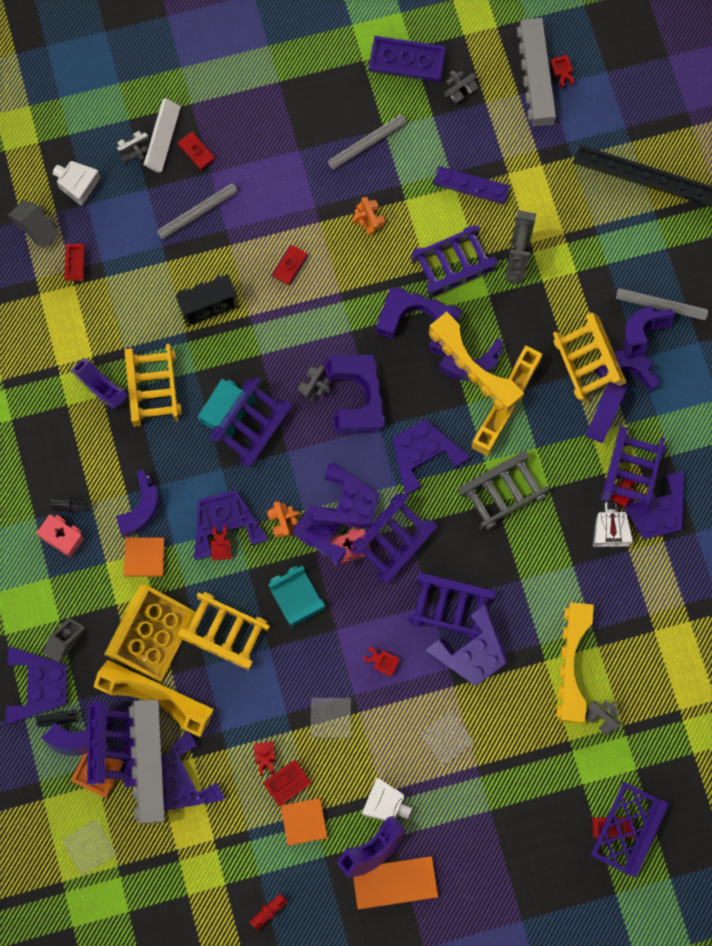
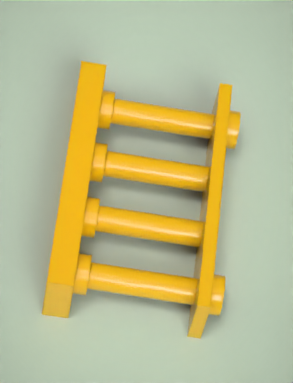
[553,313,627,403]
[125,344,182,427]
[178,592,269,671]

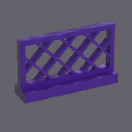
[590,782,669,877]

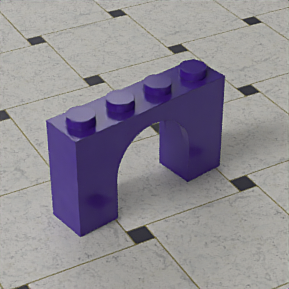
[376,287,462,357]
[325,355,385,434]

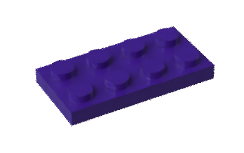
[368,36,446,82]

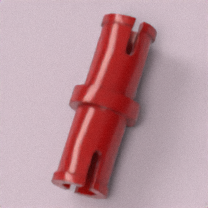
[249,893,288,931]

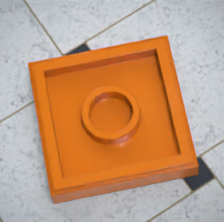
[124,538,165,577]
[71,753,124,798]
[281,798,327,846]

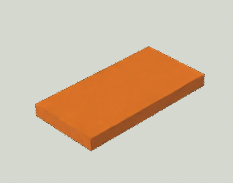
[353,856,438,910]

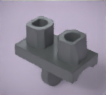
[443,71,478,104]
[117,131,150,163]
[297,365,331,403]
[585,700,622,735]

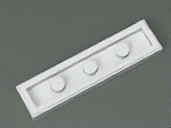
[144,98,181,173]

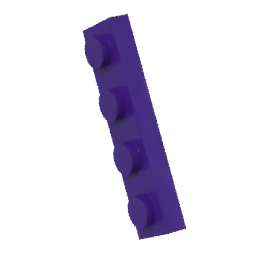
[433,166,509,205]

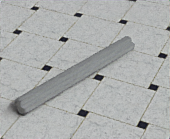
[328,115,406,169]
[157,183,238,239]
[616,288,708,320]

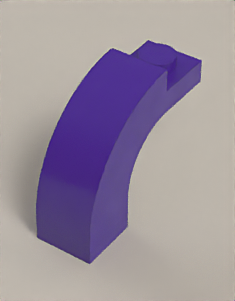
[623,306,674,357]
[439,338,504,381]
[594,350,660,393]
[70,358,128,409]
[585,382,628,443]
[116,470,159,538]
[42,718,114,756]
[337,816,405,878]

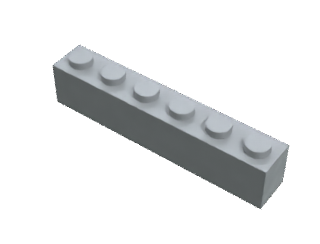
[517,18,556,127]
[129,700,164,824]

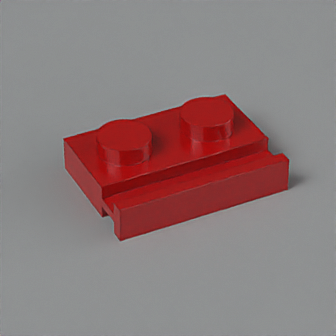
[262,759,311,806]

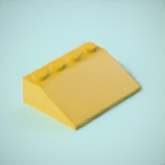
[104,585,196,682]

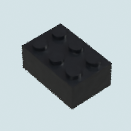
[175,275,239,327]

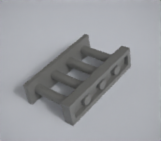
[505,210,536,284]
[458,450,549,531]

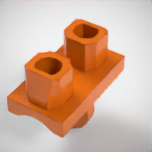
[352,197,385,236]
[267,501,301,538]

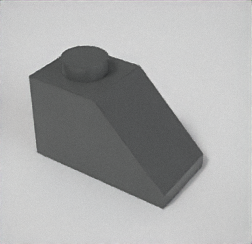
[43,618,85,663]

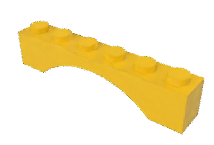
[429,312,524,413]
[471,346,542,456]
[556,602,594,725]
[94,660,214,737]

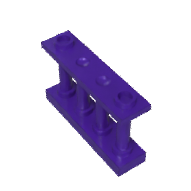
[411,225,498,299]
[209,378,292,467]
[601,426,667,512]
[349,493,438,584]
[407,572,495,640]
[87,702,136,787]

